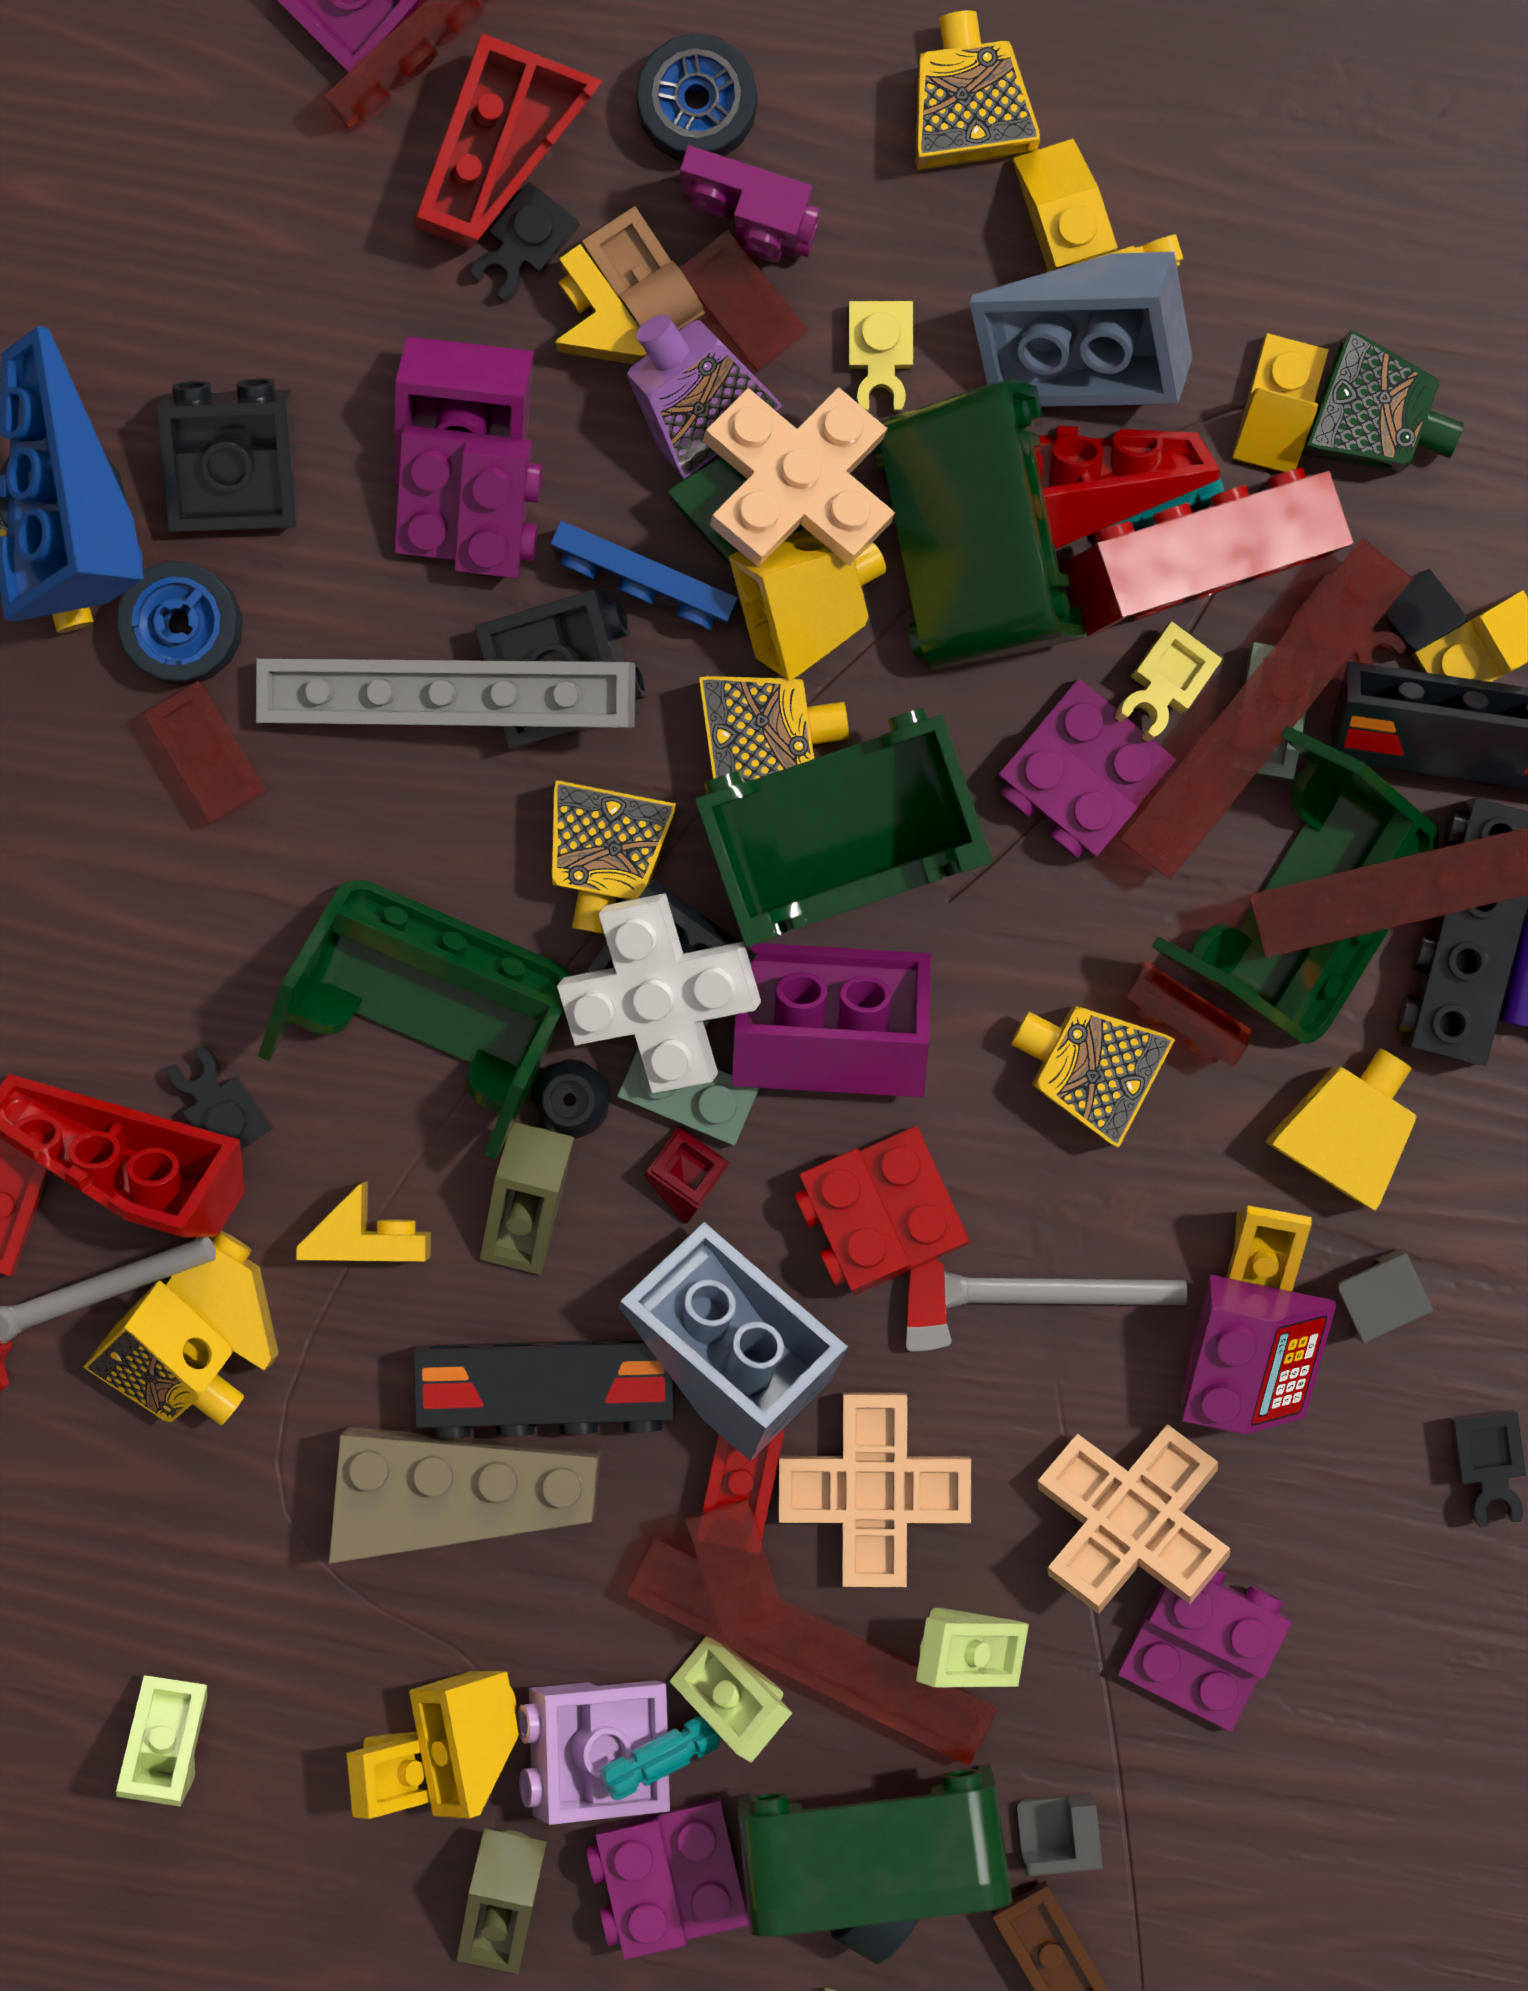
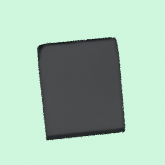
[1374,569,1468,657]

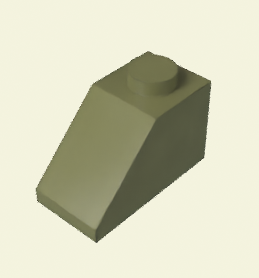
[480,1122,574,1275]
[457,1828,547,1975]

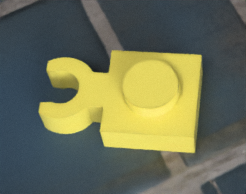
[849,301,913,413]
[1115,621,1222,742]

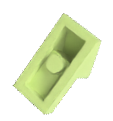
[916,1608,1029,1687]
[670,1632,792,1763]
[116,1675,207,1807]

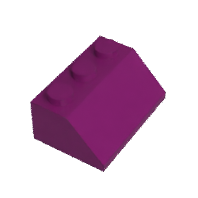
[732,943,931,1098]

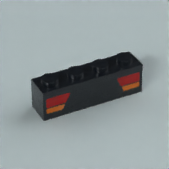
[1332,661,1528,789]
[414,1338,675,1439]

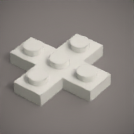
[557,893,761,1093]

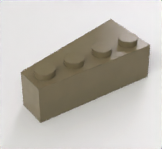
[329,1427,601,1564]

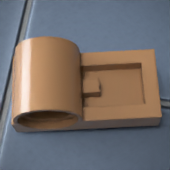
[582,206,706,331]

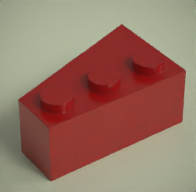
[411,33,603,249]

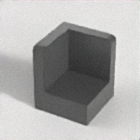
[1337,1248,1434,1343]
[1016,1792,1103,1876]

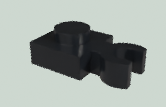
[471,181,580,303]
[167,1046,274,1151]
[1450,1410,1526,1527]

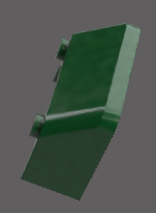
[1151,726,1439,1044]
[258,880,570,1160]
[738,1764,1012,1937]

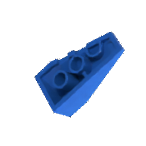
[0,326,144,621]

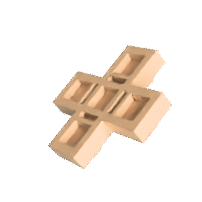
[703,387,895,567]
[779,1392,971,1587]
[1038,1424,1230,1614]

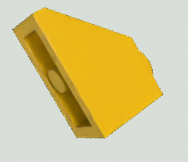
[1012,139,1118,272]
[166,1231,279,1370]
[409,1671,519,1819]

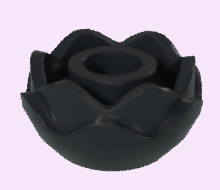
[531,1059,610,1139]

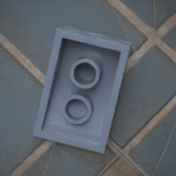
[969,252,1193,406]
[618,1222,848,1461]

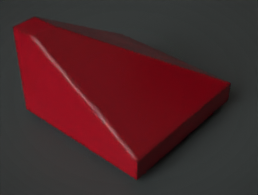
[644,1126,730,1224]

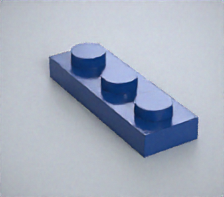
[551,521,738,631]

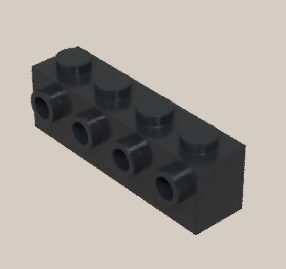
[1396,798,1528,1066]

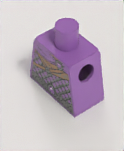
[627,314,782,479]

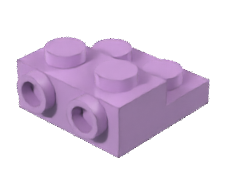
[517,1680,670,1825]

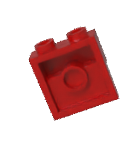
[794,1126,970,1296]

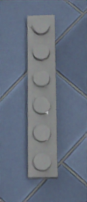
[256,659,635,728]

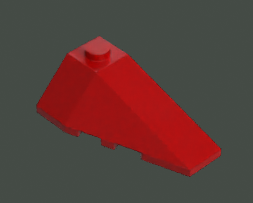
[1035,426,1220,549]
[0,1074,245,1237]

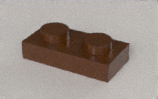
[991,1880,1110,1991]

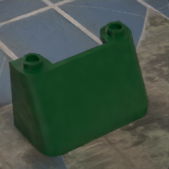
[872,378,1088,671]
[695,707,993,947]

